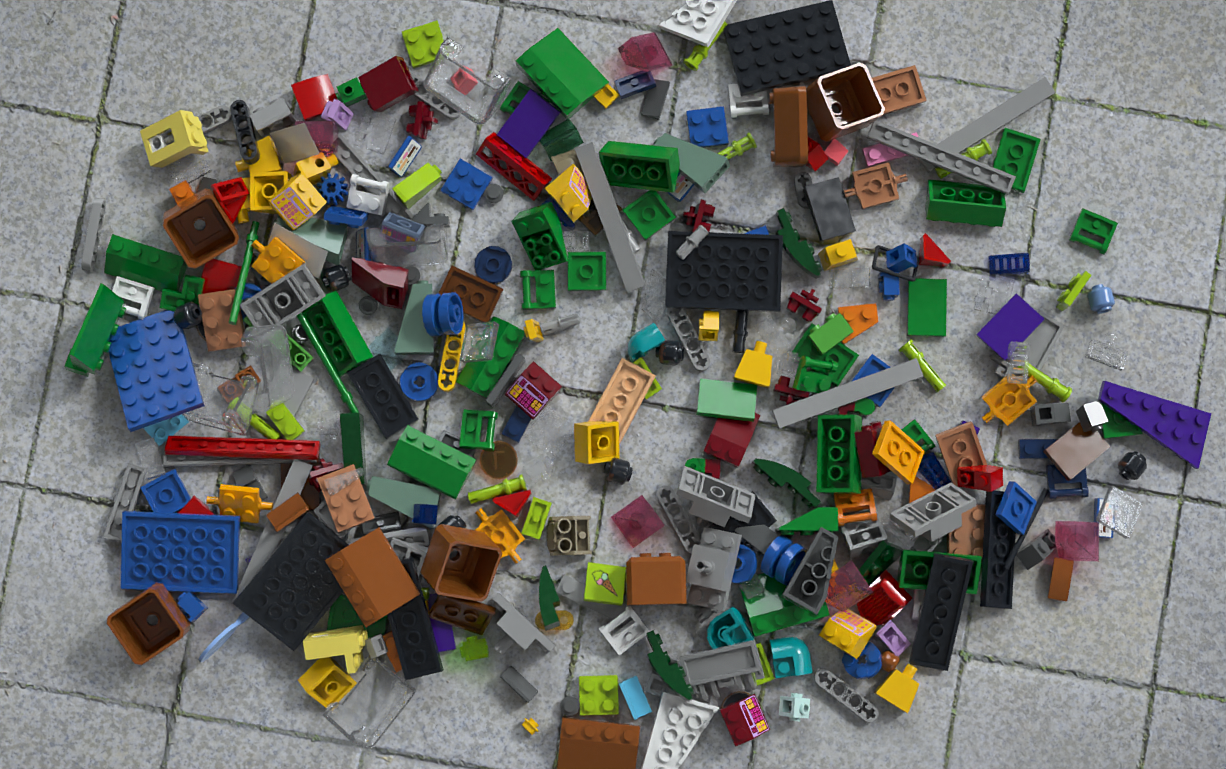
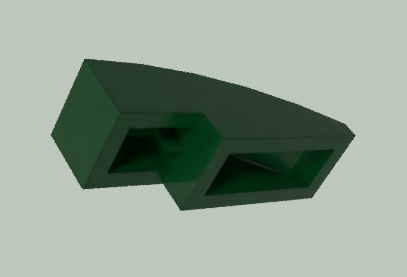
[539,565,560,631]

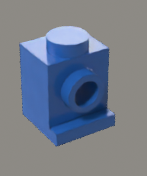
[886,243,917,273]
[878,272,900,301]
[176,592,208,622]

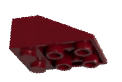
[352,257,409,310]

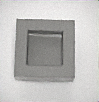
[365,634,388,659]

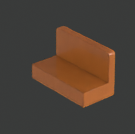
[266,492,309,532]

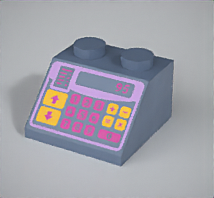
[379,212,425,251]

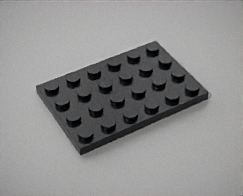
[723,0,851,96]
[665,231,783,312]
[233,511,349,651]

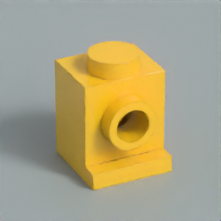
[698,310,719,341]

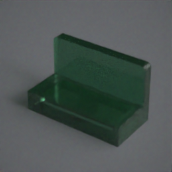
[540,119,584,161]

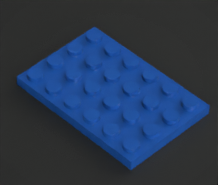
[109,310,205,432]
[121,511,240,594]

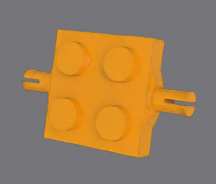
[251,237,305,284]
[982,372,1038,426]
[206,484,273,523]
[475,508,526,564]

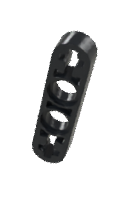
[230,100,260,165]

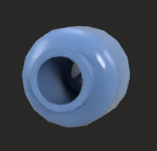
[1087,284,1115,314]

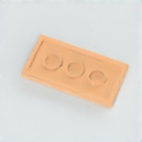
[589,358,656,443]

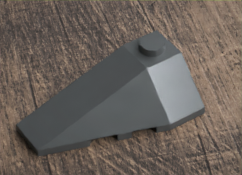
[781,527,838,615]

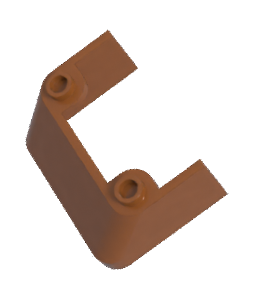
[769,86,808,167]

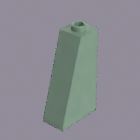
[653,133,730,193]
[273,216,348,265]
[395,280,434,355]
[366,476,441,528]

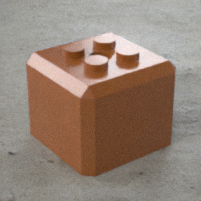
[806,63,885,142]
[162,188,239,269]
[420,524,502,602]
[626,553,687,605]
[107,583,191,665]

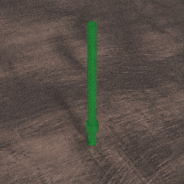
[228,221,260,325]
[296,312,359,413]

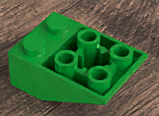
[511,202,568,270]
[776,507,838,536]

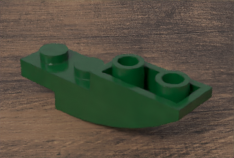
[776,208,822,279]
[752,458,821,508]
[646,630,694,702]

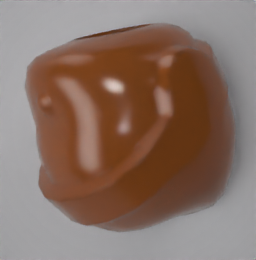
[881,650,900,672]

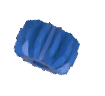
[317,173,349,205]

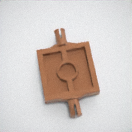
[843,162,908,209]

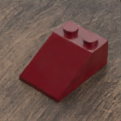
[703,413,761,468]

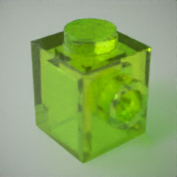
[460,636,490,661]

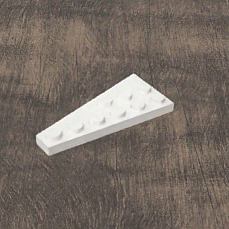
[659,0,737,47]
[641,691,719,769]

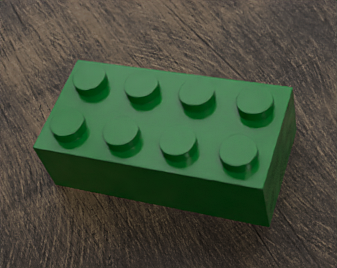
[816,415,862,494]

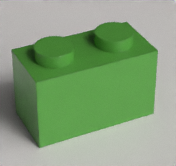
[808,313,854,356]

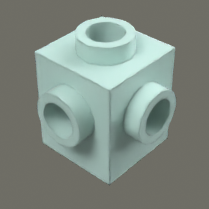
[779,693,810,722]

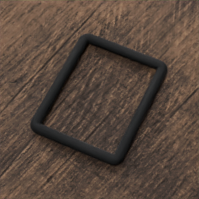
[872,245,919,282]

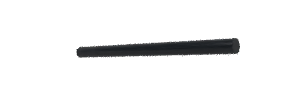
[1003,488,1049,570]

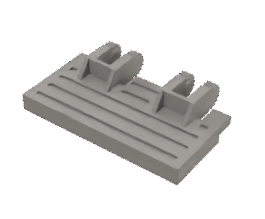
[990,306,1065,390]
[679,640,765,700]

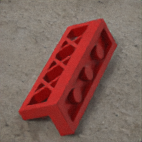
[475,132,553,201]

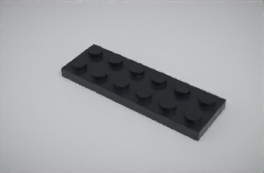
[980,490,1016,609]
[909,553,973,671]
[388,557,444,681]

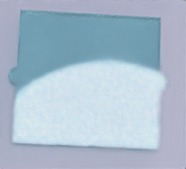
[368,327,407,371]

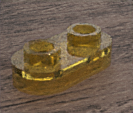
[535,610,574,630]

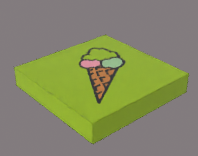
[583,562,626,606]

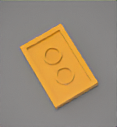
[872,420,925,484]

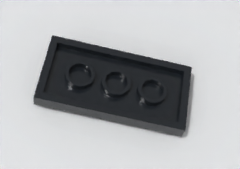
[347,354,419,439]

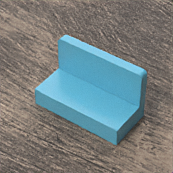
[619,676,652,720]

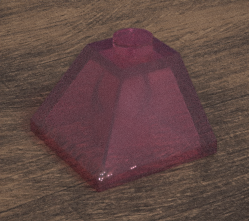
[617,32,672,72]
[611,495,665,548]
[1055,521,1099,562]

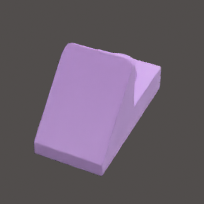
[321,99,354,130]
[876,620,911,656]

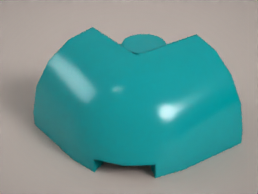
[627,323,665,363]
[707,607,755,649]
[769,637,813,678]

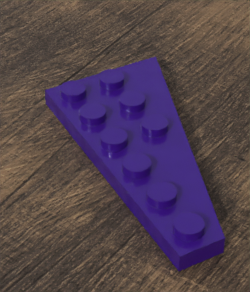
[1098,381,1212,469]

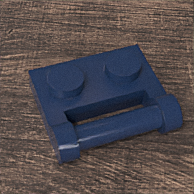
[1046,465,1089,500]

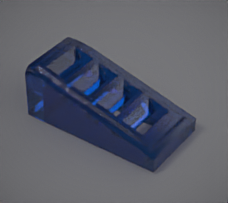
[541,197,575,231]
[988,253,1030,275]
[918,452,952,490]

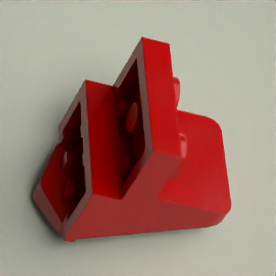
[856,570,912,627]

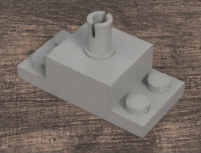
[240,263,326,337]
[676,466,755,527]
[890,483,976,544]
[686,527,742,611]
[492,593,556,655]

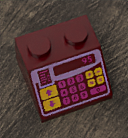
[505,361,562,420]
[719,693,770,747]

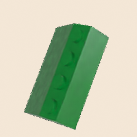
[515,28,609,121]
[70,283,127,375]
[738,573,830,636]

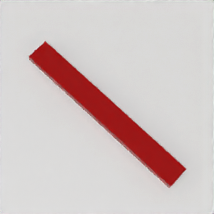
[164,436,320,460]

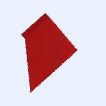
[211,177,250,224]
[919,233,951,267]
[493,490,532,517]

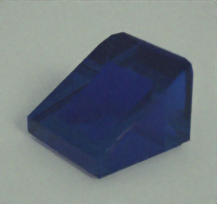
[413,504,438,525]

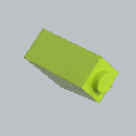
[392,162,442,210]

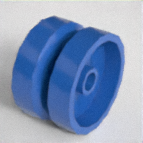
[422,292,464,336]
[761,535,807,586]

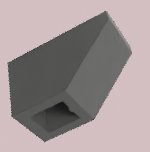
[1030,403,1071,426]
[734,525,778,556]
[1016,529,1060,570]

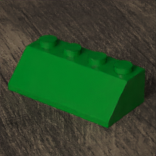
[599,141,680,193]
[925,179,1006,227]
[104,234,188,292]
[302,291,373,377]
[456,316,526,399]
[387,425,476,500]
[897,549,982,594]

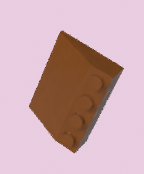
[325,527,420,627]
[557,717,640,769]

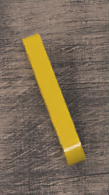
[438,321,466,392]

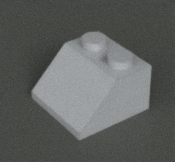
[250,98,297,138]

